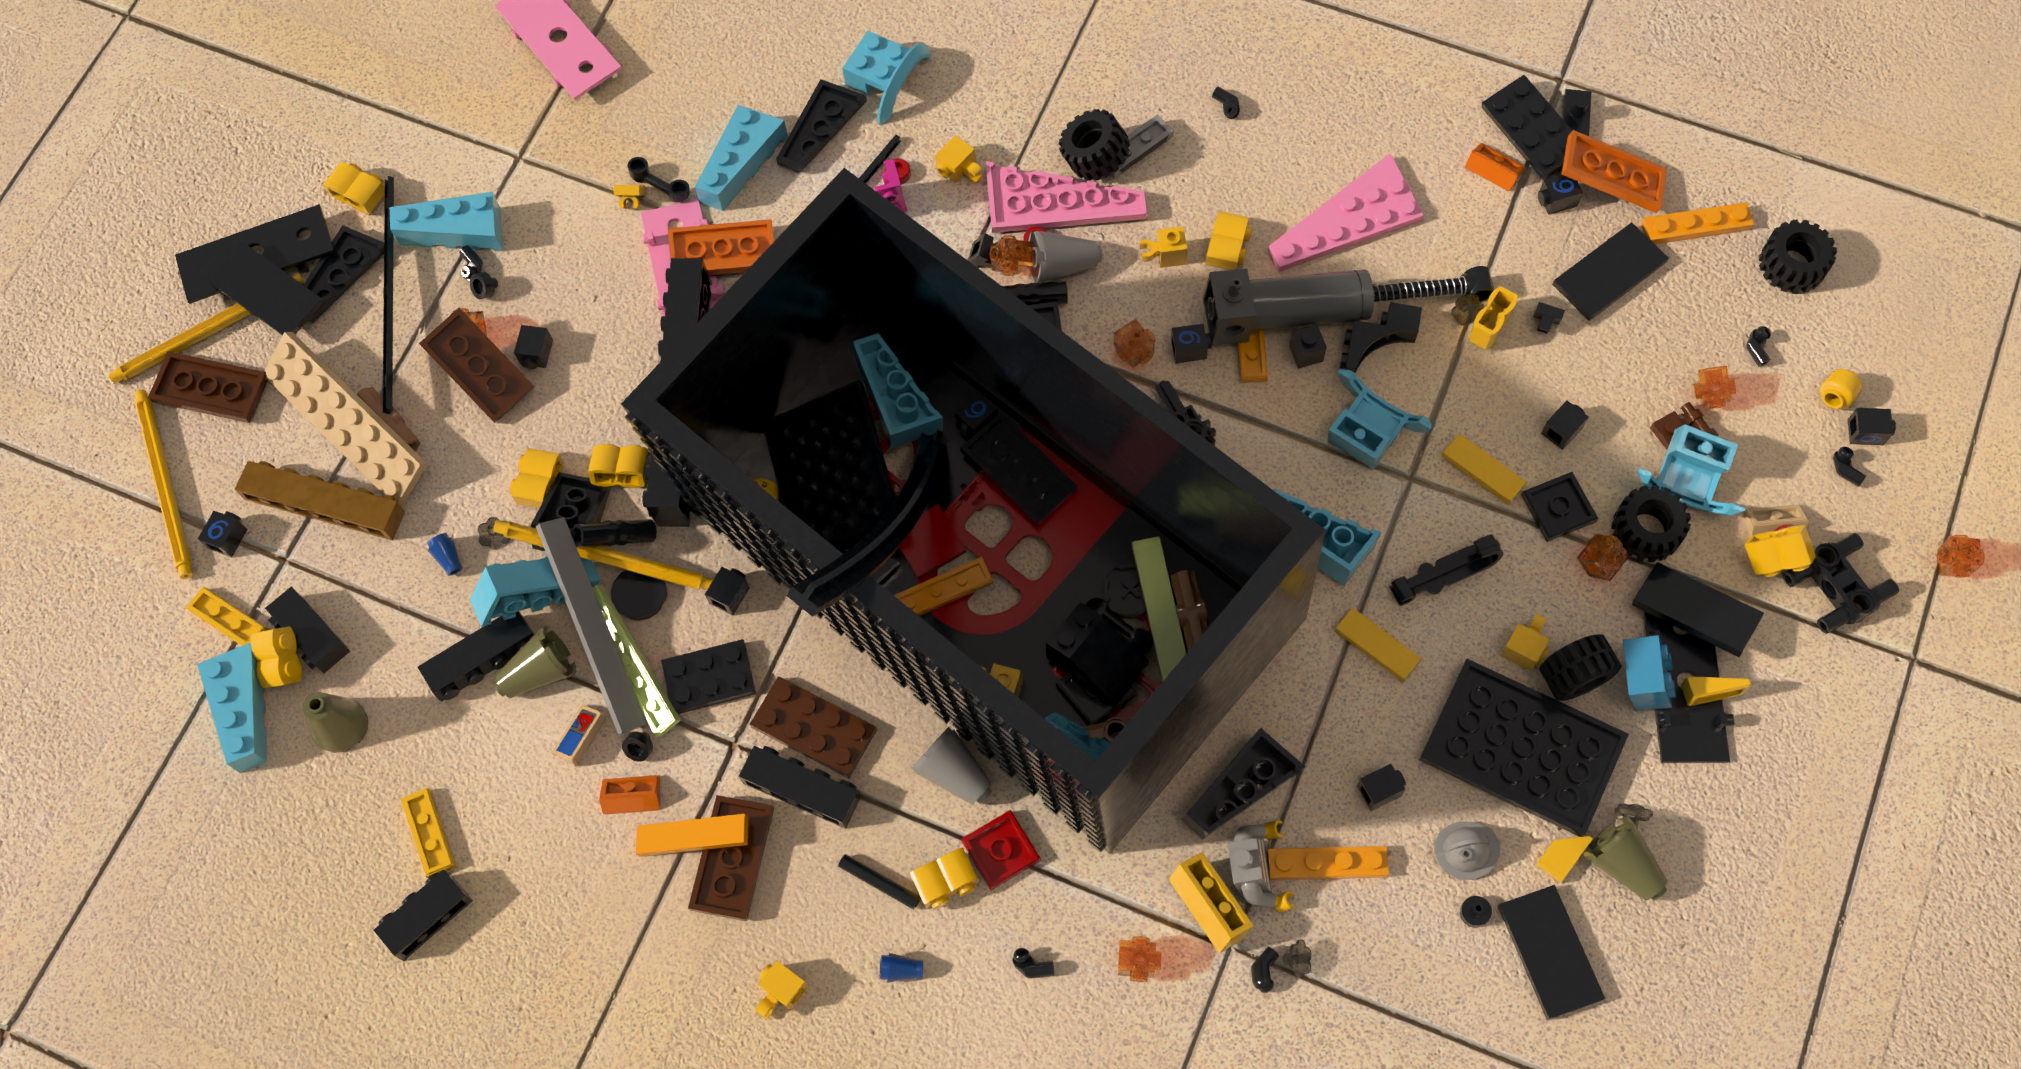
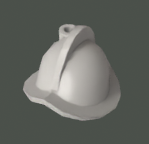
[1434,822,1500,880]

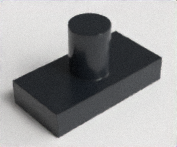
[1562,89,1591,136]

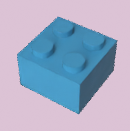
[1622,635,1676,711]

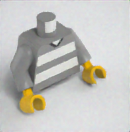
[1228,820,1296,913]

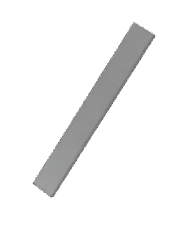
[536,517,647,735]

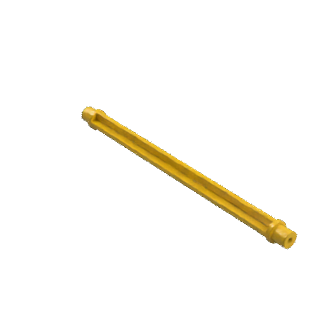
[108,273,305,384]
[134,390,193,579]
[493,520,714,590]

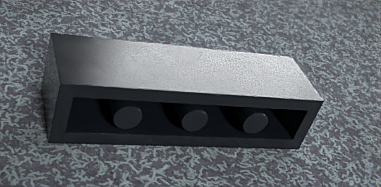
[418,611,535,702]
[738,746,861,829]

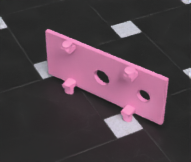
[494,0,622,100]
[641,199,725,316]

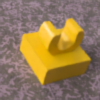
[614,185,645,209]

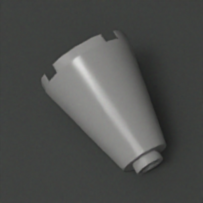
[1028,231,1102,283]
[911,726,992,805]

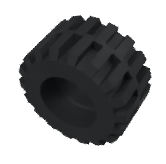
[1059,109,1130,181]
[1759,219,1837,294]
[1611,485,1691,562]
[1539,634,1622,701]

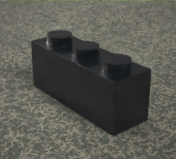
[265,586,350,673]
[373,869,473,961]

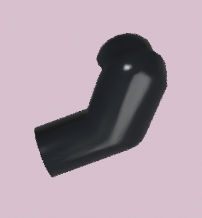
[1212,86,1240,119]
[459,245,483,281]
[1746,326,1771,367]
[1833,446,1867,487]
[1251,946,1279,993]
[1012,948,1055,979]

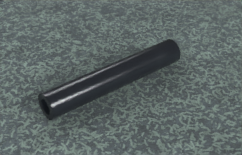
[838,854,921,910]

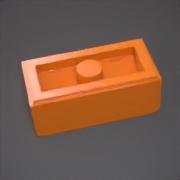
[1465,143,1526,191]
[599,775,660,814]

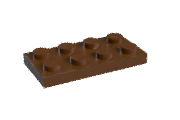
[419,308,535,423]
[148,351,268,423]
[750,676,877,779]
[688,795,774,922]

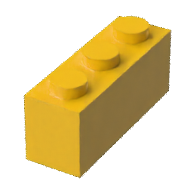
[1169,852,1254,953]

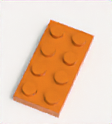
[1562,130,1667,213]
[667,219,774,275]

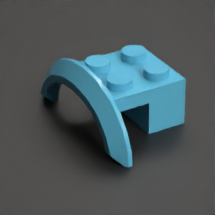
[842,31,931,125]
[1328,369,1432,470]
[1637,425,1745,516]

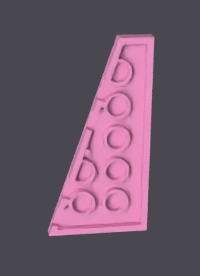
[1268,153,1424,272]
[985,161,1147,233]

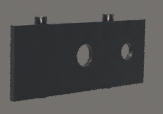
[175,204,335,304]
[1644,612,1735,763]

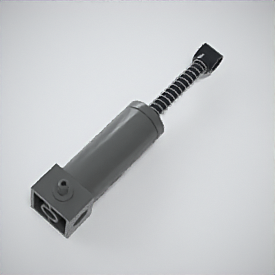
[1203,266,1495,345]

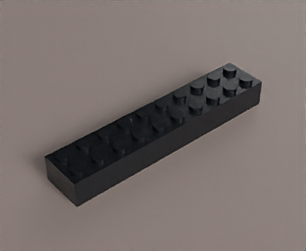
[642,258,712,527]

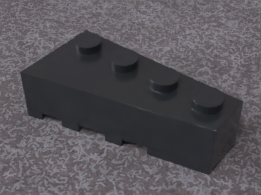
[1181,728,1306,839]

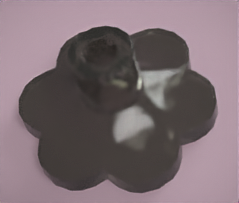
[1451,293,1484,326]
[477,517,511,550]
[1615,803,1653,828]
[1283,939,1311,978]

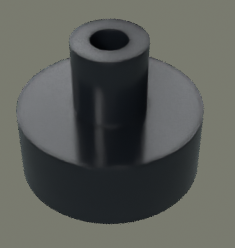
[470,272,498,299]
[622,732,653,762]
[1460,896,1492,928]

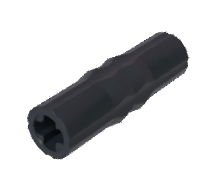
[1003,281,1068,305]
[572,519,657,547]

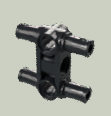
[1782,533,1899,634]

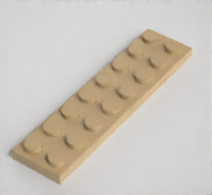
[263,332,427,506]

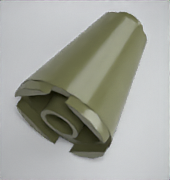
[494,626,577,698]
[303,692,368,753]
[1583,816,1668,901]

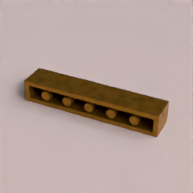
[234,461,405,541]

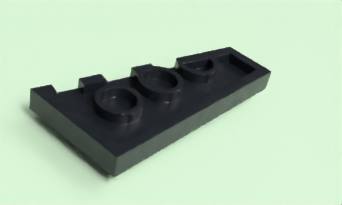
[776,79,867,173]
[303,225,384,323]

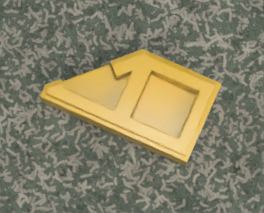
[1536,836,1593,883]

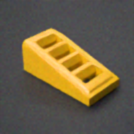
[1681,677,1751,706]

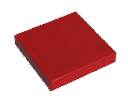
[899,504,967,580]
[961,810,1041,891]

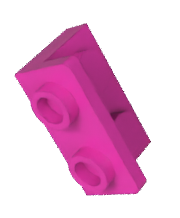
[875,159,907,212]

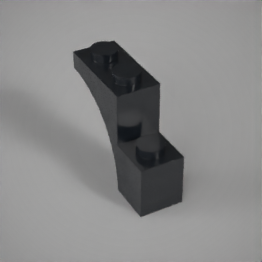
[1340,302,1422,373]

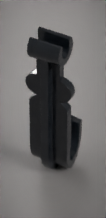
[1389,534,1503,606]

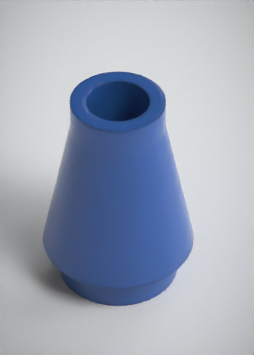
[427,533,463,576]
[880,952,923,983]

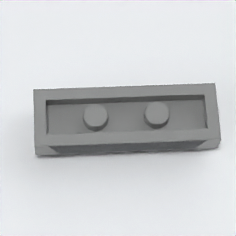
[1110,114,1174,179]

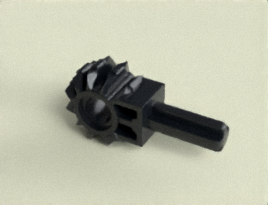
[1155,380,1216,446]

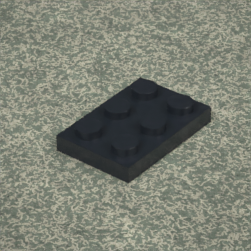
[661,639,756,714]

